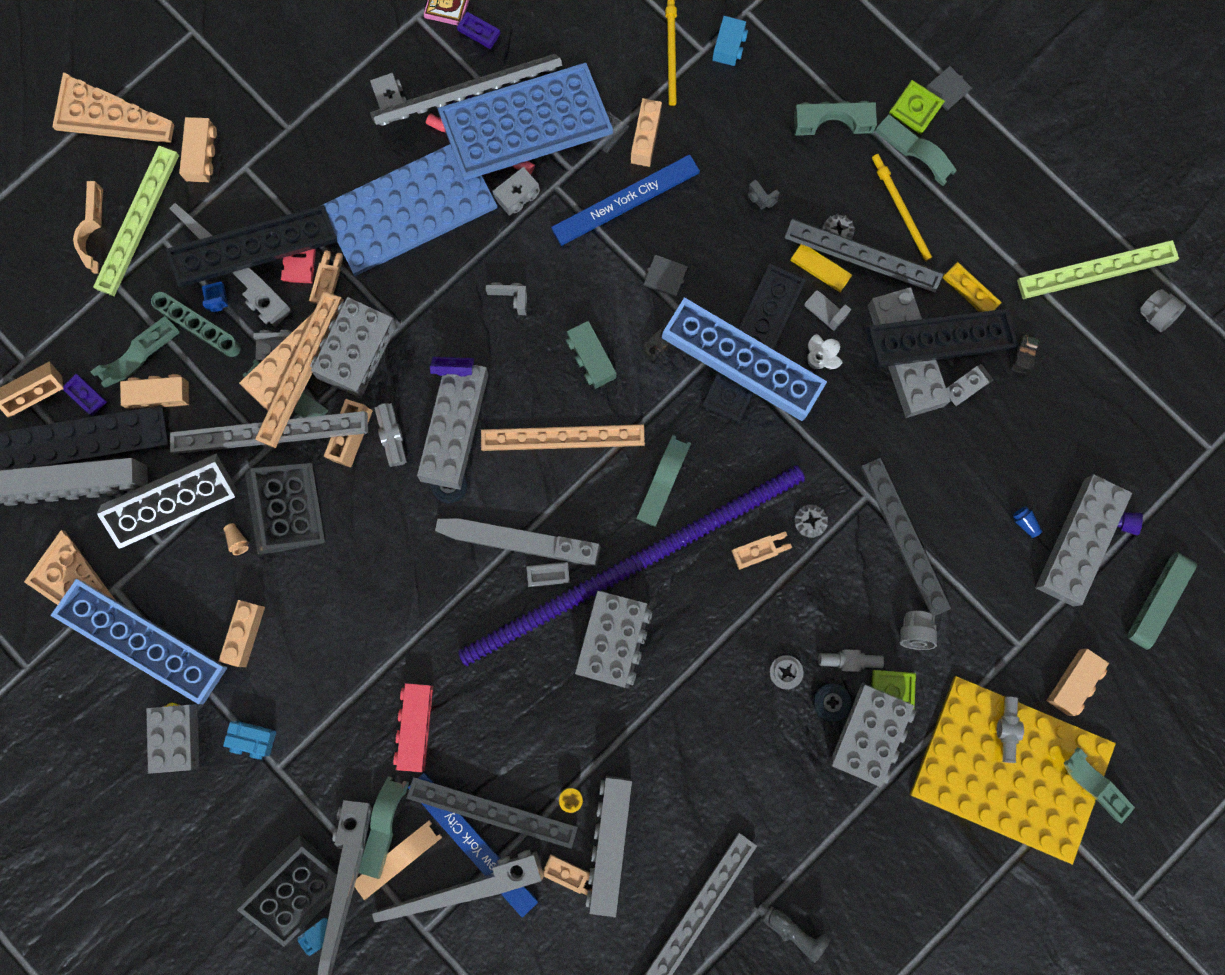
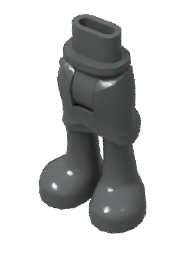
[756,903,831,963]

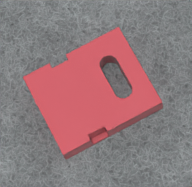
[281,249,316,283]

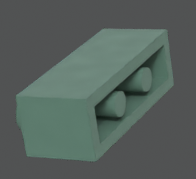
[565,321,616,389]

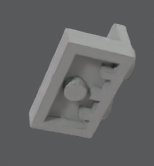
[253,330,292,362]

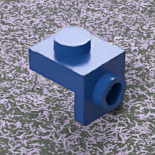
[202,282,228,312]

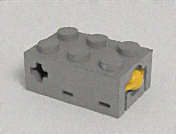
[146,703,200,774]

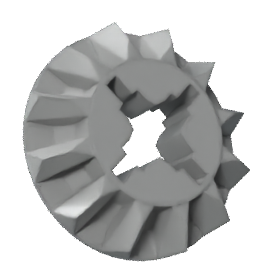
[823,214,855,239]
[795,505,828,537]
[769,655,803,689]

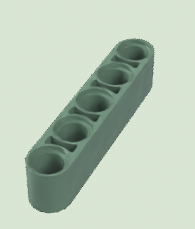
[151,292,241,357]
[1127,552,1197,650]

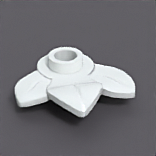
[807,334,843,369]

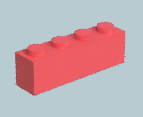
[393,684,433,772]

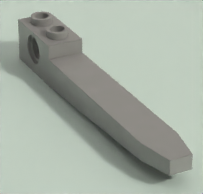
[169,203,292,327]
[435,518,601,567]
[318,800,372,975]
[372,850,544,922]

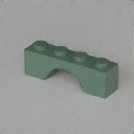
[794,101,877,135]

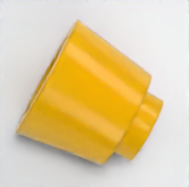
[559,788,583,813]

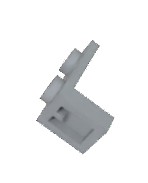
[486,282,527,315]
[804,290,851,331]
[946,364,993,406]

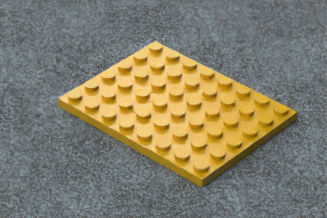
[909,676,1116,865]

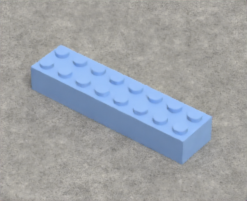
[662,297,827,421]
[51,579,227,704]

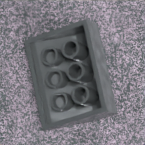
[245,463,325,554]
[236,835,338,947]

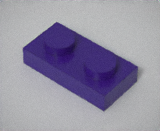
[457,12,501,49]
[430,357,474,377]
[63,374,107,416]

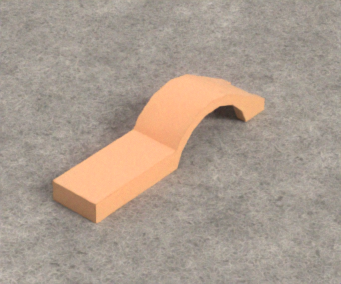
[73,181,103,274]
[355,820,442,900]

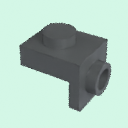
[748,180,780,210]

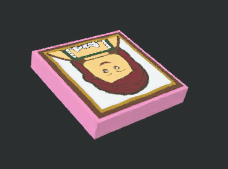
[424,0,469,26]

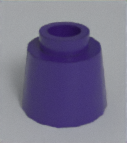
[1117,512,1143,536]

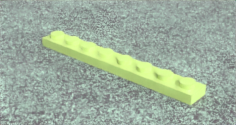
[93,146,179,296]
[1017,240,1179,299]

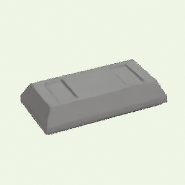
[527,562,570,587]

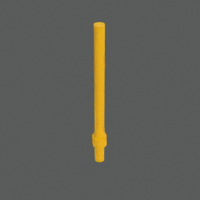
[665,0,677,106]
[872,154,932,261]

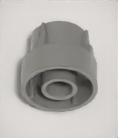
[1140,289,1186,332]
[900,611,937,650]

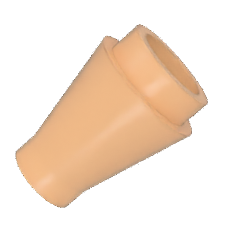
[223,523,249,555]

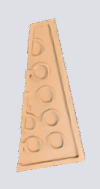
[52,72,174,143]
[239,312,339,411]
[24,530,115,605]

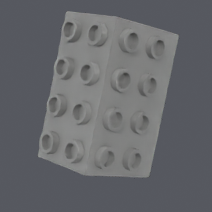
[310,297,396,399]
[575,591,652,689]
[830,683,916,788]

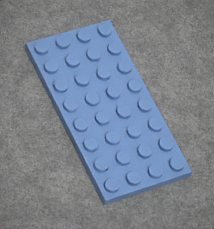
[438,63,613,181]
[321,144,497,276]

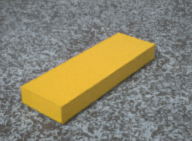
[790,244,852,293]
[942,262,1002,312]

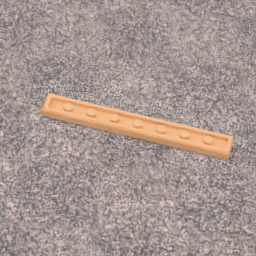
[255,291,343,448]
[481,424,645,451]

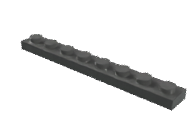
[784,218,944,293]
[861,458,951,616]
[406,777,578,849]

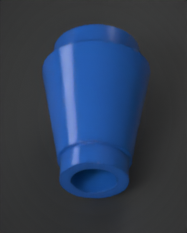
[1013,506,1042,538]

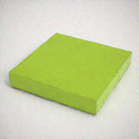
[889,80,945,135]
[872,670,916,709]

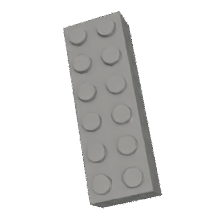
[868,287,950,418]
[417,365,488,490]
[97,453,236,549]
[1035,475,1132,607]
[586,776,632,917]

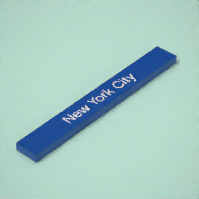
[551,155,699,246]
[408,773,538,917]

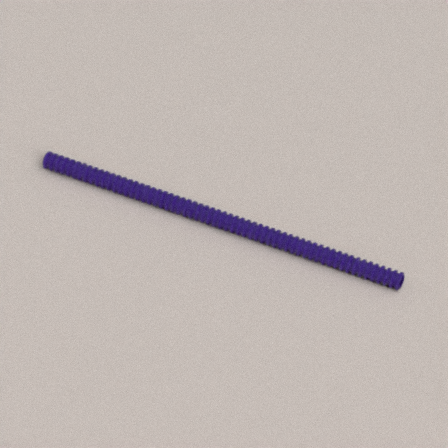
[458,465,805,666]

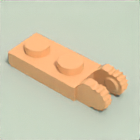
[309,250,343,304]
[731,531,792,570]
[543,854,592,895]

